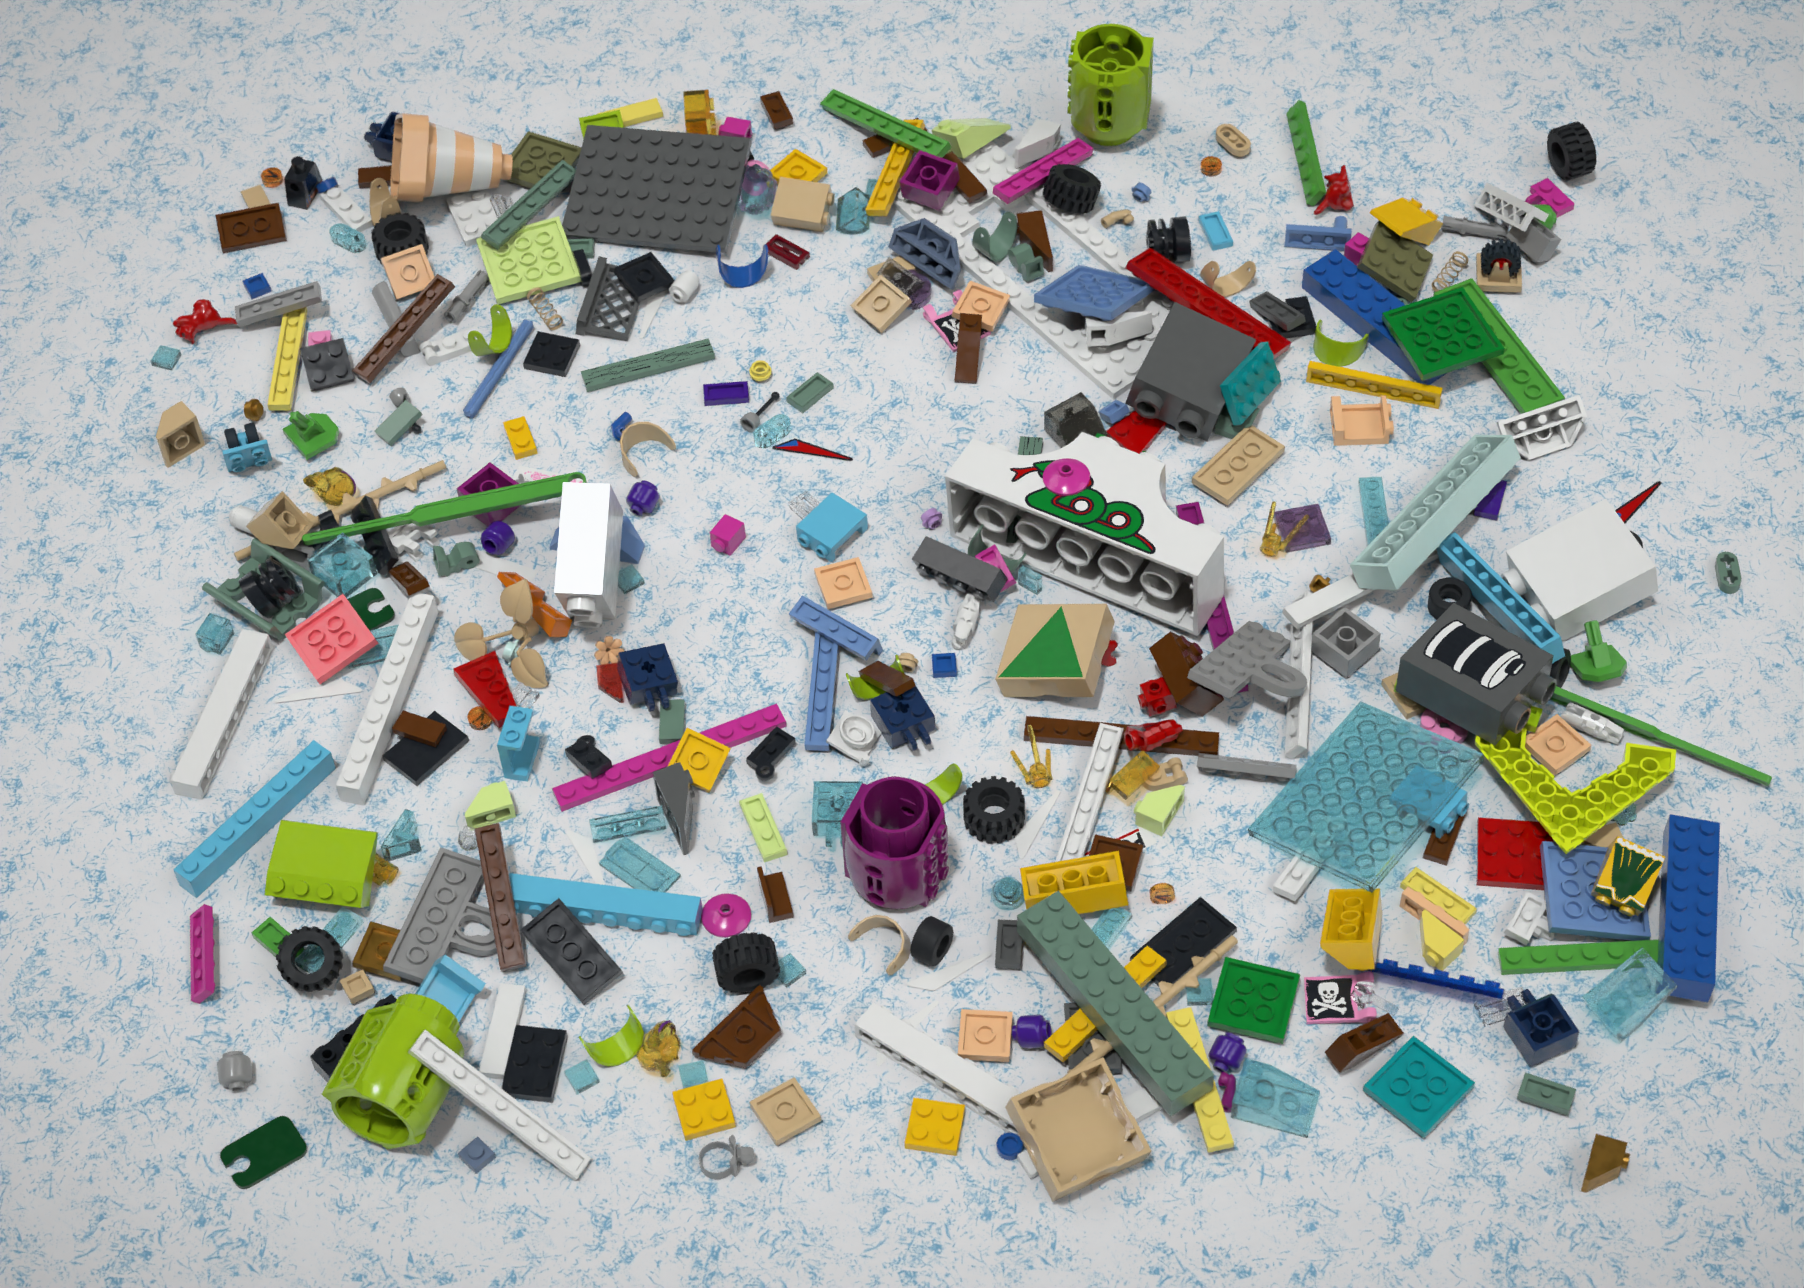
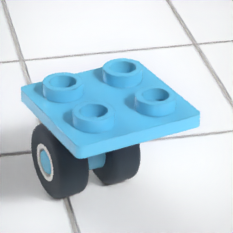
[222,422,272,472]

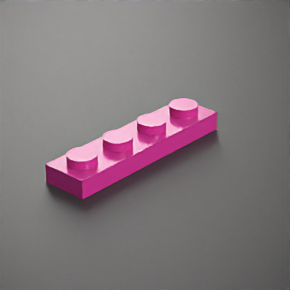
[190,904,215,1004]

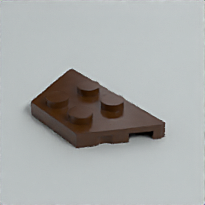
[692,985,781,1068]

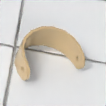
[369,178,401,227]
[1200,261,1256,297]
[620,422,676,477]
[848,915,911,975]

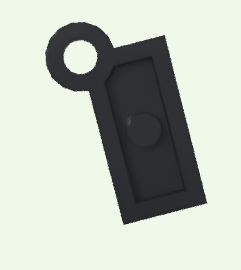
[746,726,796,781]
[565,735,612,779]

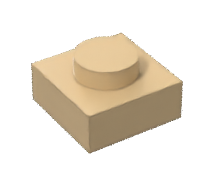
[340,969,375,1004]

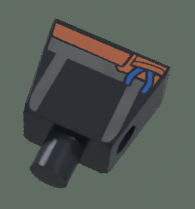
[284,156,323,210]

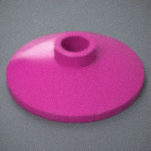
[1043,458,1090,496]
[701,893,751,938]

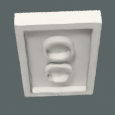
[445,189,500,247]

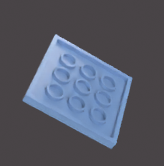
[1034,265,1155,321]
[1540,841,1651,941]

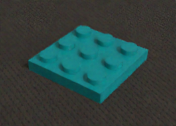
[1363,1035,1475,1138]

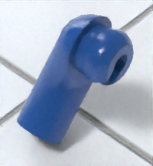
[611,412,632,441]

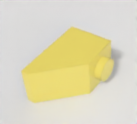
[1420,909,1464,971]

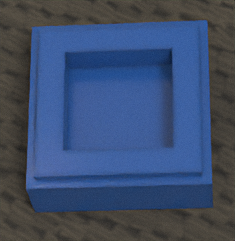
[242,273,272,299]
[932,653,957,678]

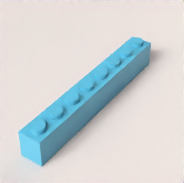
[1436,532,1565,663]
[173,740,336,898]
[509,873,703,936]

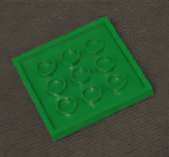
[1382,287,1505,381]

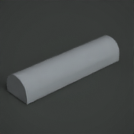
[372,281,420,357]

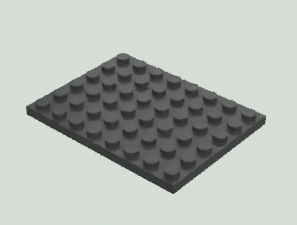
[562,125,752,253]

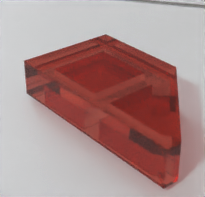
[596,663,624,703]

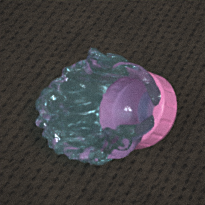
[738,160,777,215]

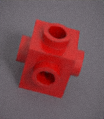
[1137,677,1176,717]

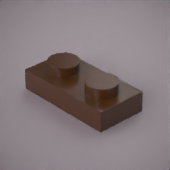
[760,91,794,130]

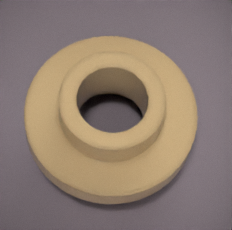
[894,653,918,672]

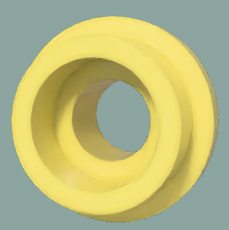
[749,360,772,381]

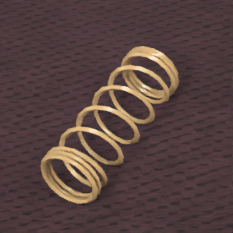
[1432,251,1468,292]
[527,287,563,330]

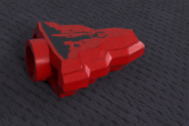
[1124,719,1183,752]

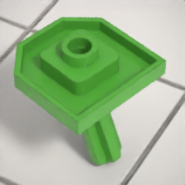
[282,411,339,460]
[1570,620,1627,682]

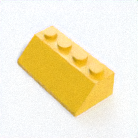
[1020,851,1128,914]
[1320,888,1382,971]

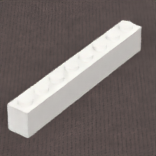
[170,629,273,800]
[855,1002,1019,1136]

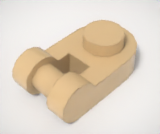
[1142,757,1188,791]

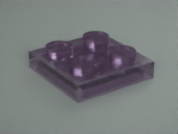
[1273,503,1331,553]

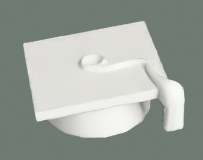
[826,710,881,767]

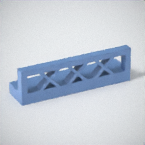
[789,595,883,661]

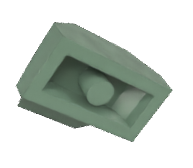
[1215,404,1260,439]

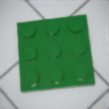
[1207,957,1300,1044]

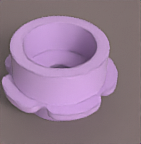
[921,508,942,529]

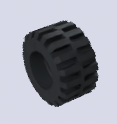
[1547,121,1597,181]
[1042,164,1101,214]
[371,213,429,264]
[963,776,1025,844]
[276,926,343,992]
[712,932,780,993]

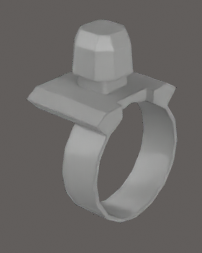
[699,1134,754,1180]

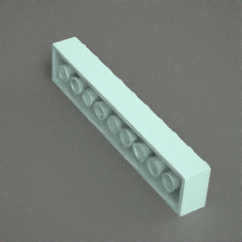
[1350,435,1520,591]

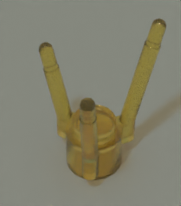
[1260,501,1309,557]
[1010,725,1053,788]
[372,853,399,886]

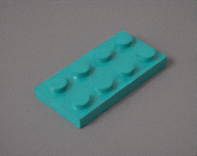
[1220,342,1281,425]

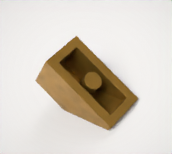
[1581,1134,1630,1193]

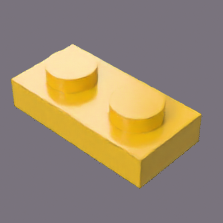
[503,416,537,460]

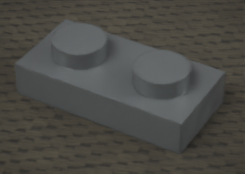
[995,919,1022,969]

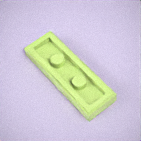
[739,793,787,863]

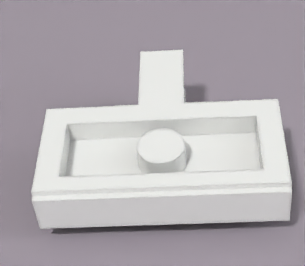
[1504,891,1555,945]

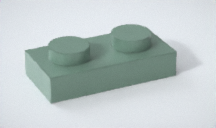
[1517,1072,1576,1116]

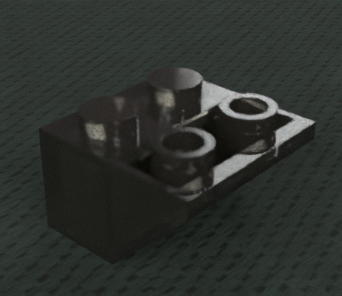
[1044,392,1107,448]

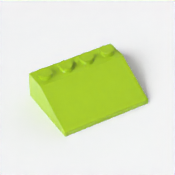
[264,820,378,908]

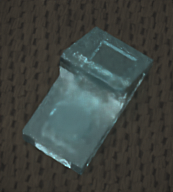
[380,809,422,862]

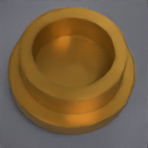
[244,399,264,421]

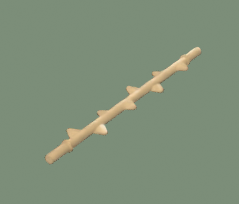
[234,460,446,561]
[1062,935,1238,1078]

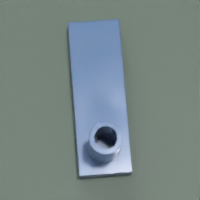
[1284,216,1352,251]

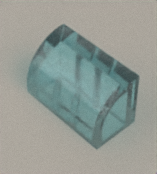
[836,187,870,235]

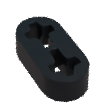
[572,249,592,285]

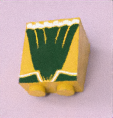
[1590,836,1665,917]

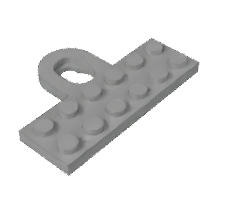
[1187,621,1307,699]
[383,847,497,983]

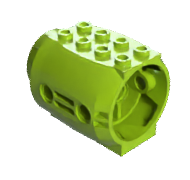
[1067,24,1154,146]
[322,994,464,1150]

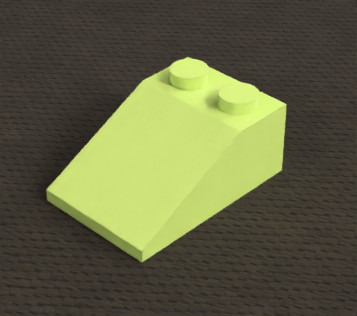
[931,118,1011,159]

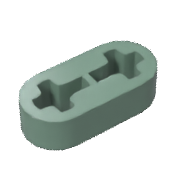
[1715,551,1742,594]

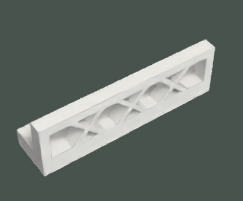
[1474,183,1549,232]

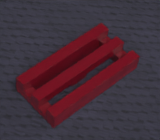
[766,234,810,270]

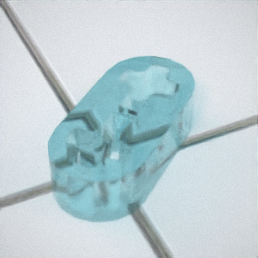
[329,223,367,253]
[753,414,791,449]

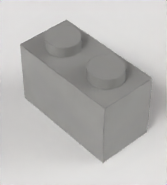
[1506,215,1562,263]

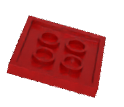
[1476,817,1553,890]

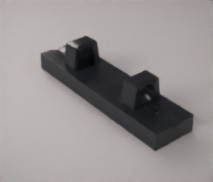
[350,495,399,575]

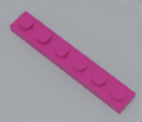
[992,138,1094,204]

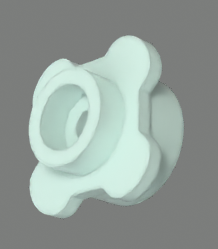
[502,639,519,666]

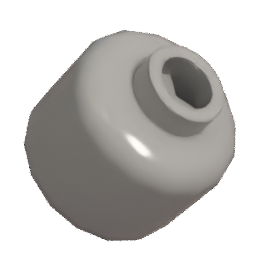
[217,1051,252,1091]

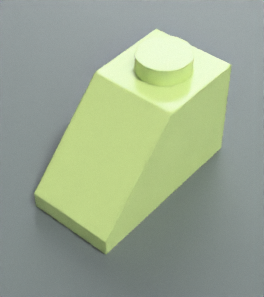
[464,781,516,831]
[1133,785,1185,836]

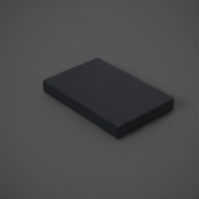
[383,711,469,786]

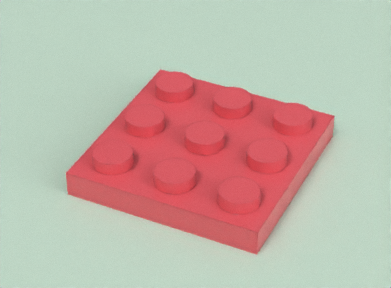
[285,594,379,684]

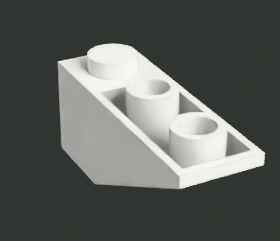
[1013,118,1061,168]
[1085,311,1152,346]

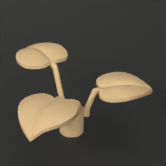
[454,579,548,688]

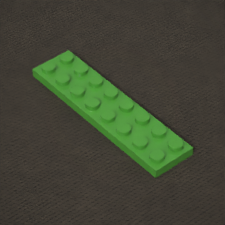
[1433,278,1565,414]

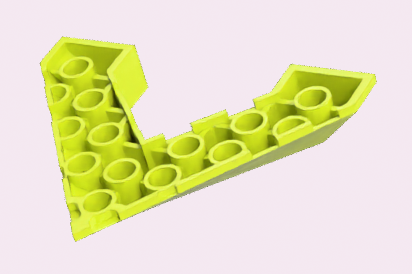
[1475,729,1676,854]

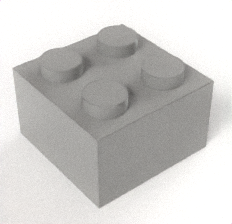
[1311,607,1381,678]

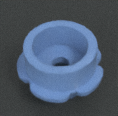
[1131,182,1152,202]

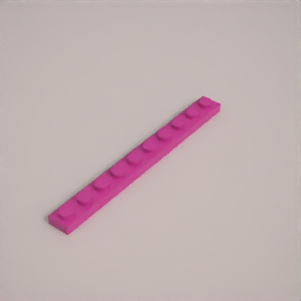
[552,703,787,812]

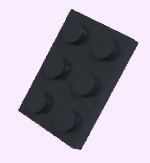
[501,1025,568,1103]

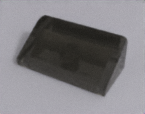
[877,257,925,297]

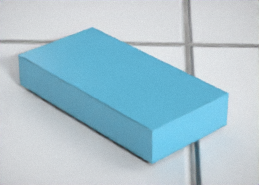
[1198,211,1233,251]

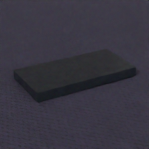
[1130,897,1237,986]
[520,898,623,1005]

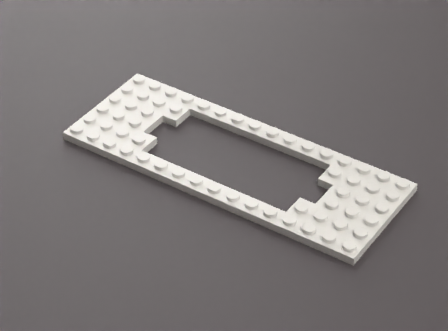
[892,141,1174,400]

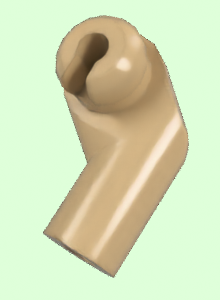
[1101,209,1134,228]

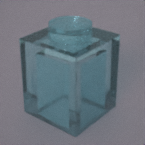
[196,613,234,655]

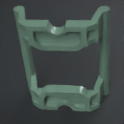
[202,538,325,640]

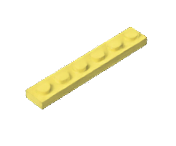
[267,307,308,411]
[1166,1007,1234,1153]

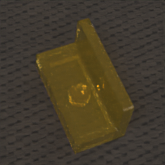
[1105,751,1160,800]

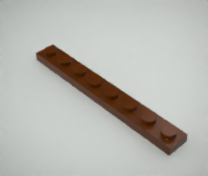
[1024,716,1219,756]

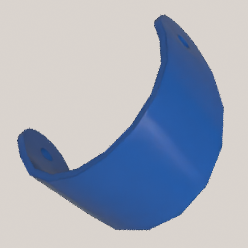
[715,244,768,288]

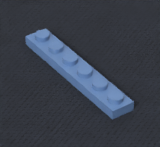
[804,632,839,751]

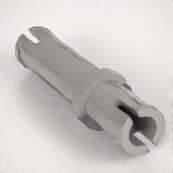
[1441,215,1509,240]
[444,270,489,323]

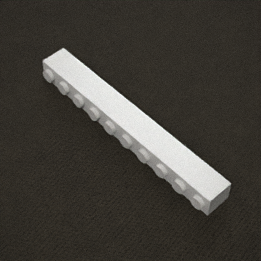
[336,593,438,805]

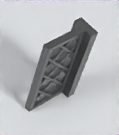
[576,256,640,342]

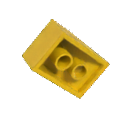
[1369,197,1443,245]

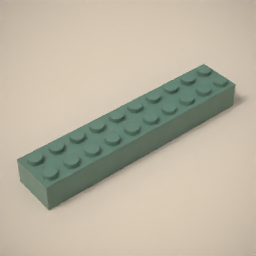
[1017,890,1214,1117]

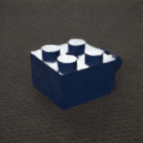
[363,111,400,161]
[617,643,678,712]
[870,686,935,751]
[1503,989,1580,1067]

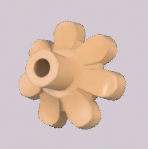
[594,636,624,666]

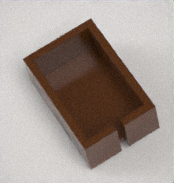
[1149,631,1224,717]

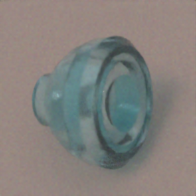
[991,877,1024,910]

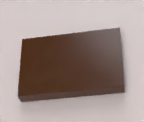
[215,202,286,254]

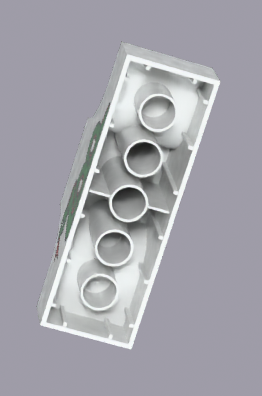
[945,432,1224,636]

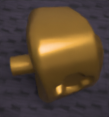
[1309,574,1331,593]

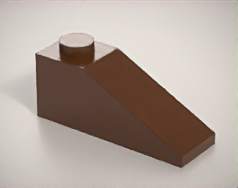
[1016,210,1053,272]
[954,313,982,384]
[1324,1013,1404,1073]

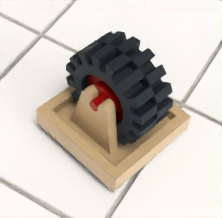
[1476,239,1522,293]

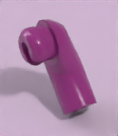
[1218,1072,1236,1113]

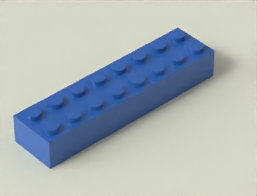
[1302,249,1447,385]
[1656,814,1720,1002]

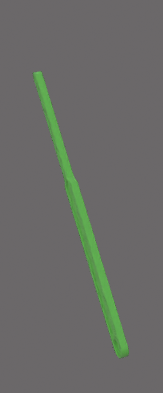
[302,472,587,545]
[1549,686,1772,786]

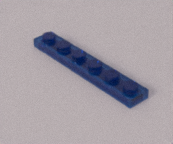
[1365,959,1506,1000]

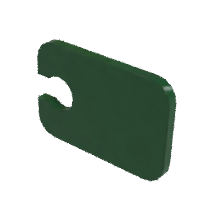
[347,588,395,632]
[220,1116,307,1189]

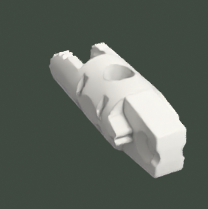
[951,594,980,650]
[1560,702,1624,744]

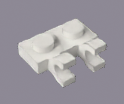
[388,523,440,562]

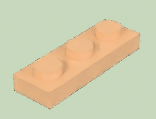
[1400,887,1470,946]

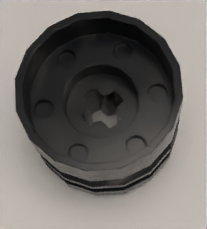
[1146,216,1191,263]
[239,556,301,618]

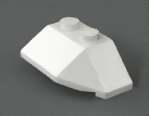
[1496,395,1587,460]

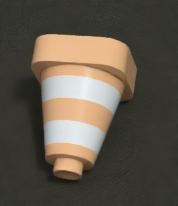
[390,113,512,203]

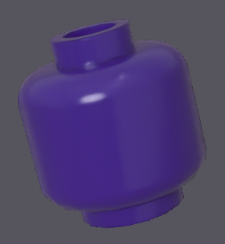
[626,480,660,516]
[480,521,515,555]
[1012,1014,1052,1049]
[1208,1032,1247,1073]

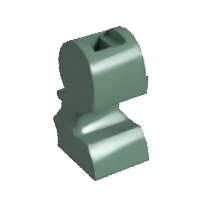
[1008,243,1044,282]
[433,542,480,577]

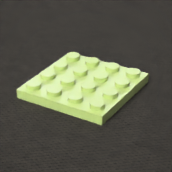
[476,216,581,305]

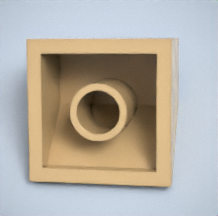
[156,401,205,468]
[246,491,314,549]

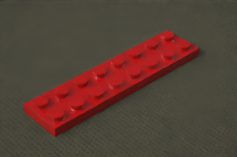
[1125,248,1292,359]

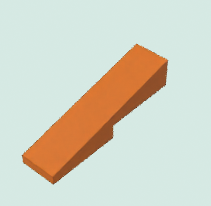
[497,572,572,637]

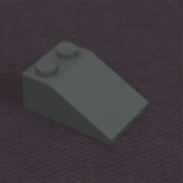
[652,762,695,855]

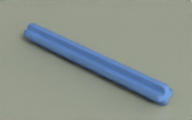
[463,319,534,418]

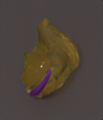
[303,467,356,506]
[637,1020,680,1077]

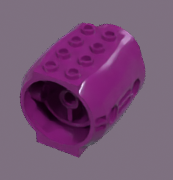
[840,776,949,910]

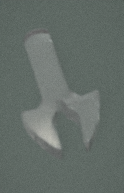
[1350,981,1399,1016]

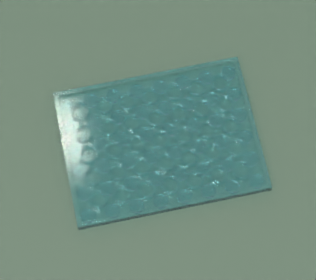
[1248,701,1484,893]

